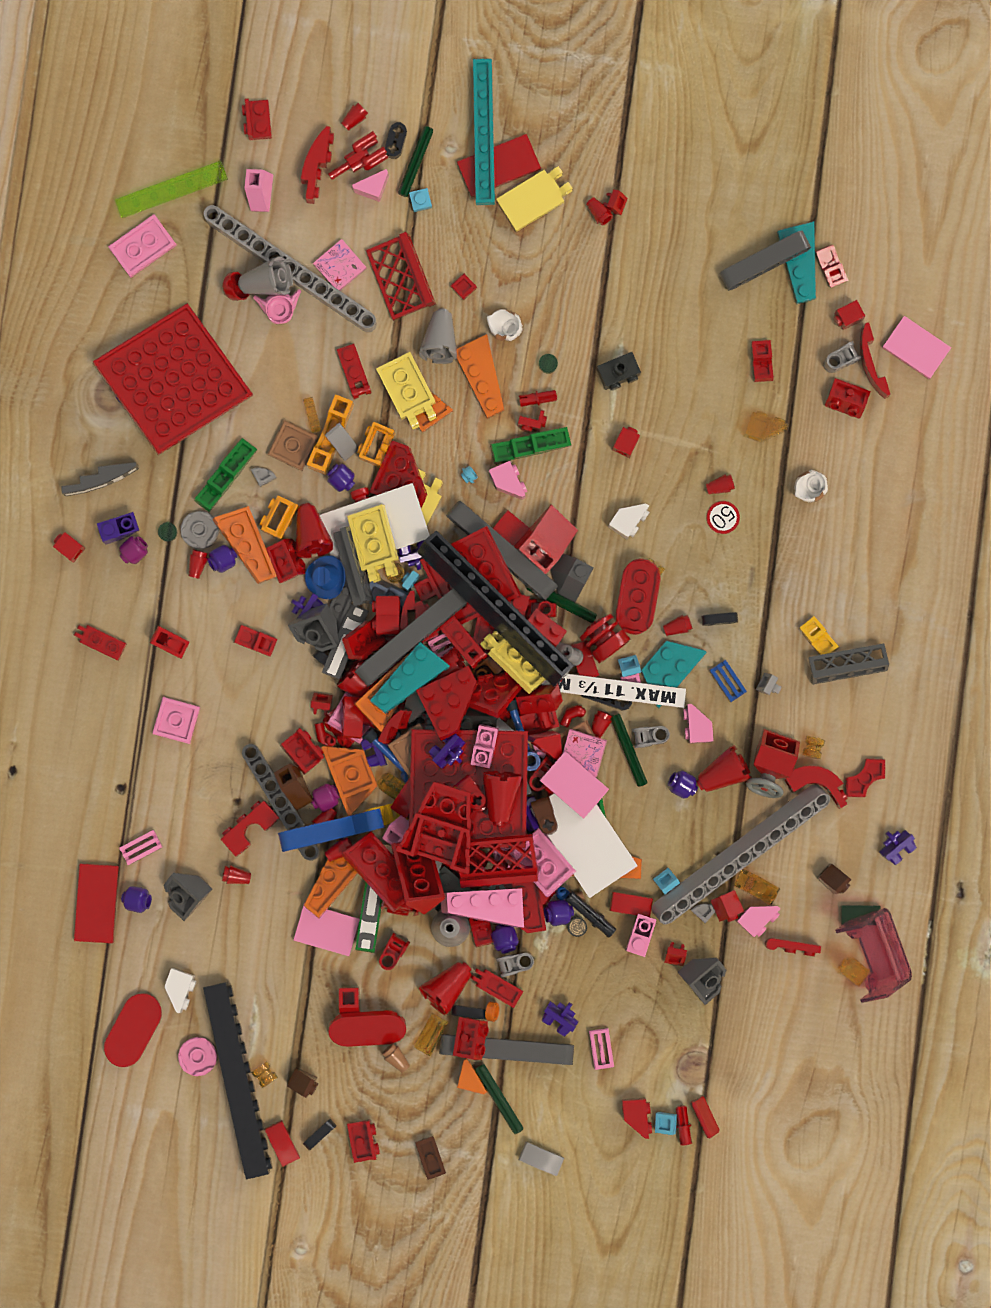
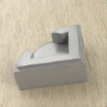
[251,467,277,487]
[691,904,715,923]

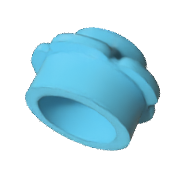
[461,466,478,483]

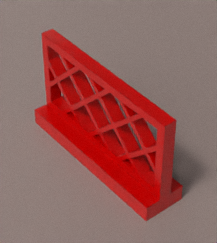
[366,232,436,321]
[459,834,539,888]

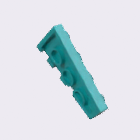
[777,222,816,304]
[370,642,450,714]

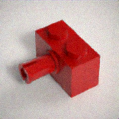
[515,684,563,728]

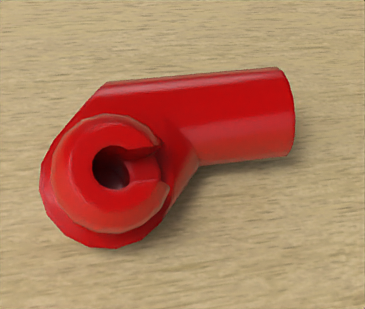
[560,705,586,728]
[314,722,336,747]

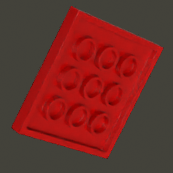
[420,526,521,624]

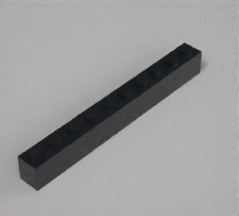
[417,531,574,687]
[203,982,273,1180]

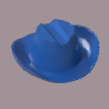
[305,556,346,599]

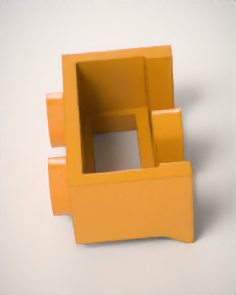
[357,422,395,468]
[260,496,300,540]

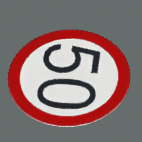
[707,501,740,534]

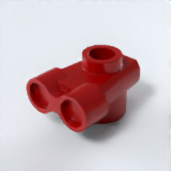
[527,599,557,620]

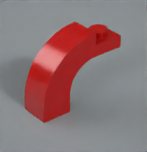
[783,766,848,809]

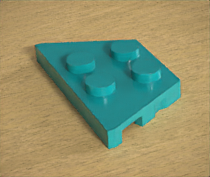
[641,641,707,709]

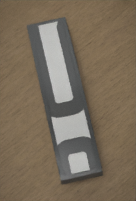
[61,462,139,497]
[322,604,369,680]

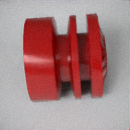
[579,614,631,664]

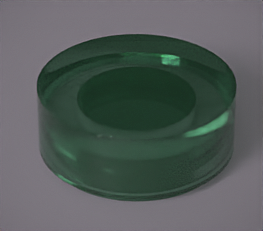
[539,354,558,374]
[158,522,178,542]

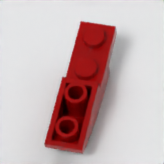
[301,126,334,204]

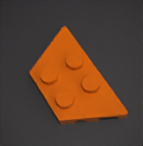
[321,746,378,816]

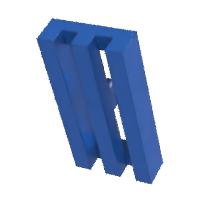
[709,660,747,702]

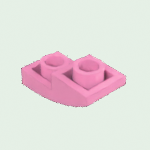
[471,724,499,768]

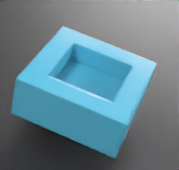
[409,188,432,212]
[401,571,420,592]
[618,655,641,677]
[653,868,680,894]
[655,1112,677,1135]

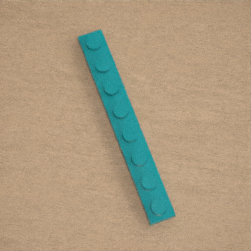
[473,59,495,205]

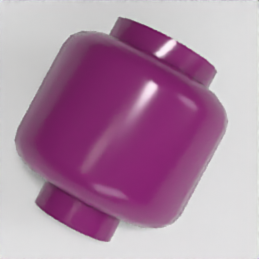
[119,536,148,564]
[312,783,341,812]

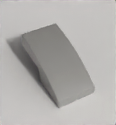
[325,423,358,461]
[518,1142,564,1176]

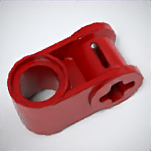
[528,756,554,792]
[453,774,487,812]
[379,933,410,970]

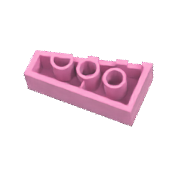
[441,888,524,928]

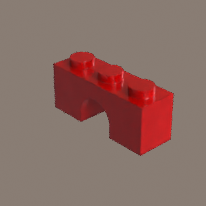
[220,801,280,857]

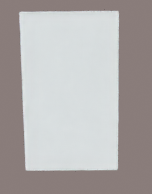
[320,483,430,563]
[531,794,637,898]

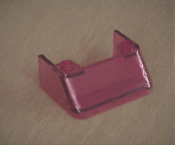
[835,908,912,1003]

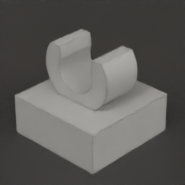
[756,673,782,695]

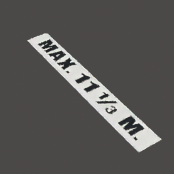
[542,674,686,708]

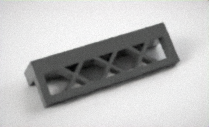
[333,527,374,607]
[809,643,889,685]

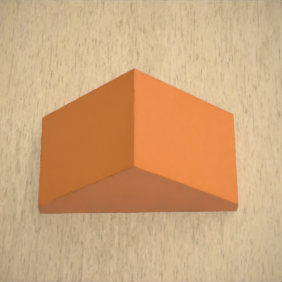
[457,1058,487,1094]

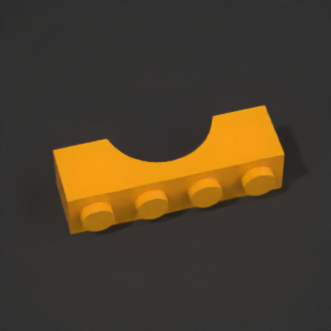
[307,394,354,475]

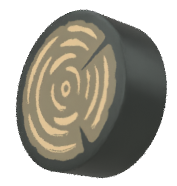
[568,917,587,937]

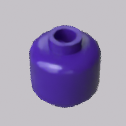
[326,463,355,492]
[207,545,237,573]
[668,770,698,799]
[121,886,152,913]
[544,900,574,926]
[491,924,519,954]

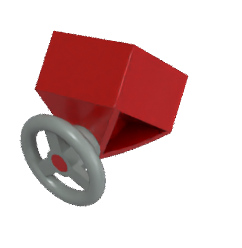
[746,729,800,798]

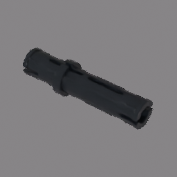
[565,891,616,938]

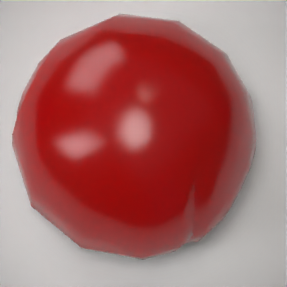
[222,272,250,301]

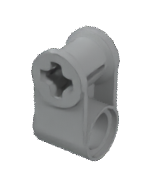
[823,341,862,373]
[556,642,583,666]
[632,726,670,748]
[496,952,534,978]

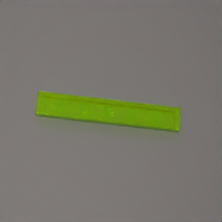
[115,161,228,218]

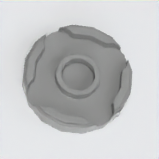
[181,511,219,549]

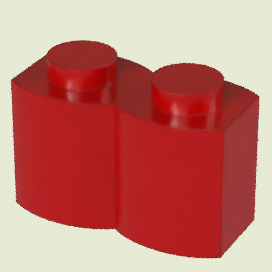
[372,596,400,636]

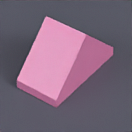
[352,169,389,202]

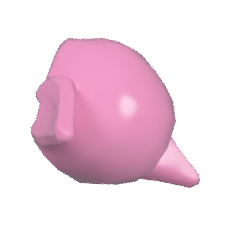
[253,289,301,324]

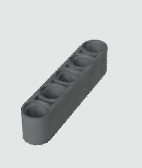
[719,230,811,291]

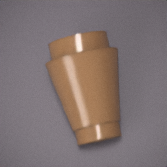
[382,1044,410,1073]

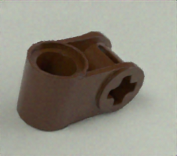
[530,796,558,835]

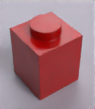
[834,300,866,330]
[613,427,640,459]
[53,532,85,563]
[710,890,744,922]

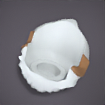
[487,309,523,341]
[794,470,828,502]

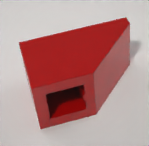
[339,987,360,1014]
[622,1098,652,1139]

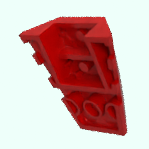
[395,781,472,874]

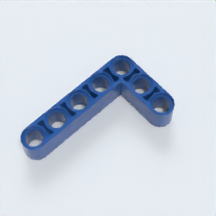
[278,808,384,852]

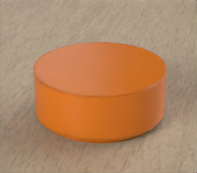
[485,1001,500,1022]

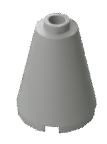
[238,257,293,295]
[419,309,457,364]
[431,911,470,947]

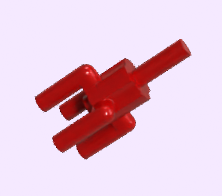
[328,131,388,180]

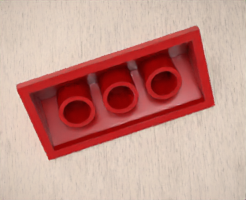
[391,842,445,915]

